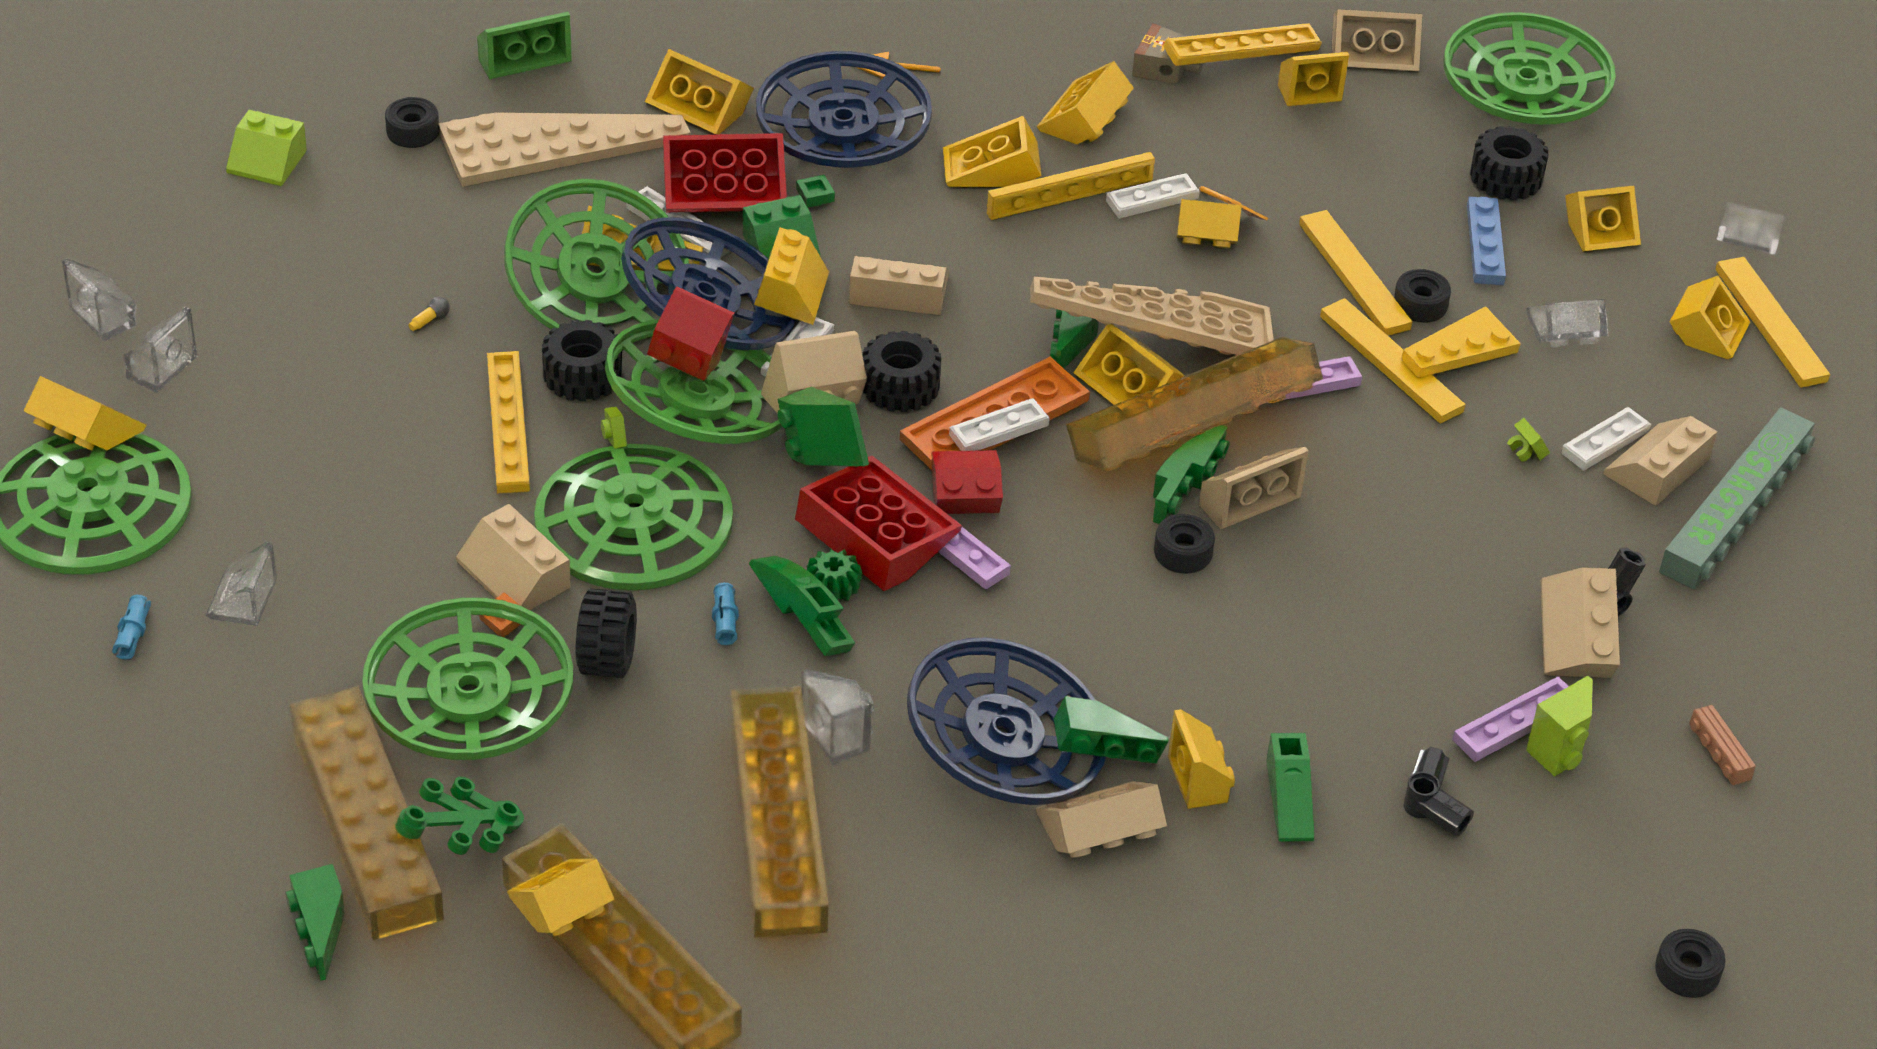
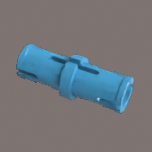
[712,582,739,645]
[112,595,151,660]

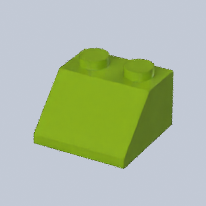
[226,110,307,186]
[1526,676,1593,777]

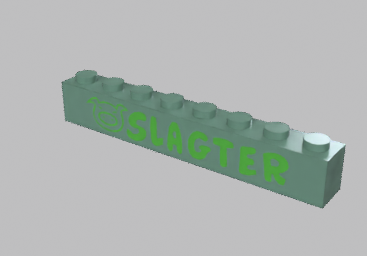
[1659,407,1815,589]

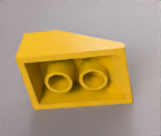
[943,116,1042,187]

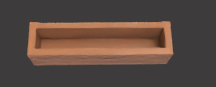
[1690,705,1756,785]

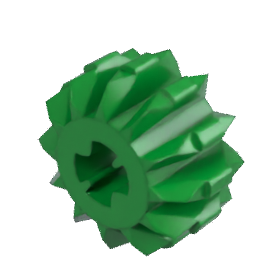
[807,548,862,601]

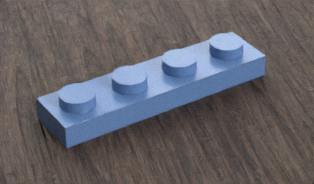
[1467,197,1506,285]

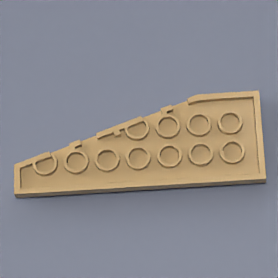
[438,112,691,187]
[1030,277,1275,364]

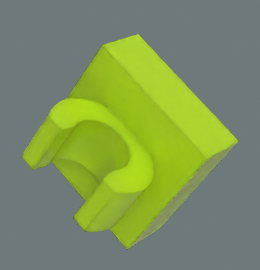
[1507,418,1550,462]

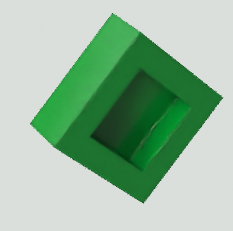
[796,174,835,208]

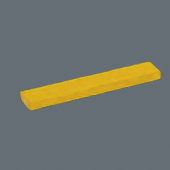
[1163,23,1322,66]
[987,152,1155,220]
[1299,210,1412,336]
[1715,257,1830,388]
[1320,298,1466,424]
[487,351,530,494]

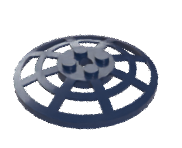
[756,51,932,168]
[621,217,796,350]
[907,637,1106,805]

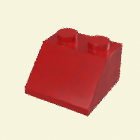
[647,287,734,381]
[931,450,1003,514]

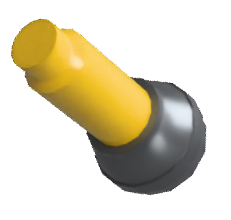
[408,297,450,331]

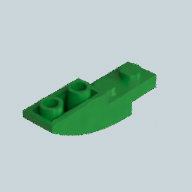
[1153,425,1230,524]
[749,556,855,656]

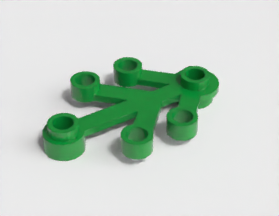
[395,776,524,855]

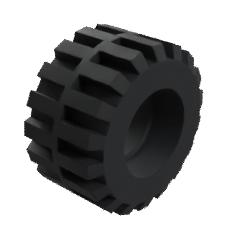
[1470,126,1549,200]
[542,320,622,401]
[863,331,942,412]
[575,588,637,678]

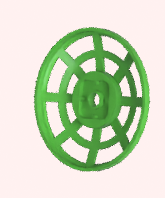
[1443,12,1616,125]
[504,179,689,329]
[605,320,782,444]
[0,433,192,574]
[534,444,733,590]
[362,598,574,760]

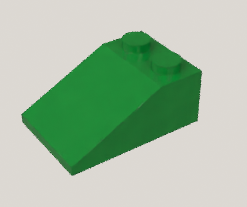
[777,387,869,466]

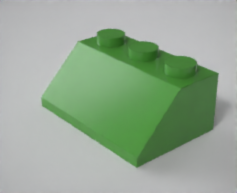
[477,12,572,79]

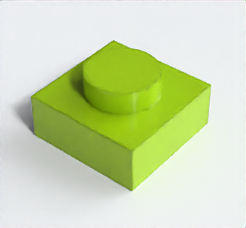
[601,407,627,448]

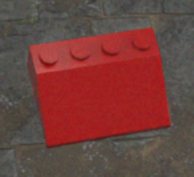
[663,133,787,213]
[795,456,962,591]

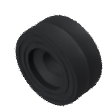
[385,97,439,148]
[1394,269,1451,323]
[1154,514,1215,574]
[1655,929,1726,998]

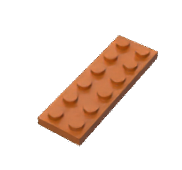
[899,357,1090,470]

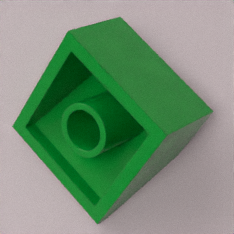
[743,195,821,259]

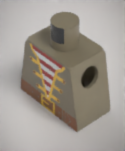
[1132,23,1204,84]

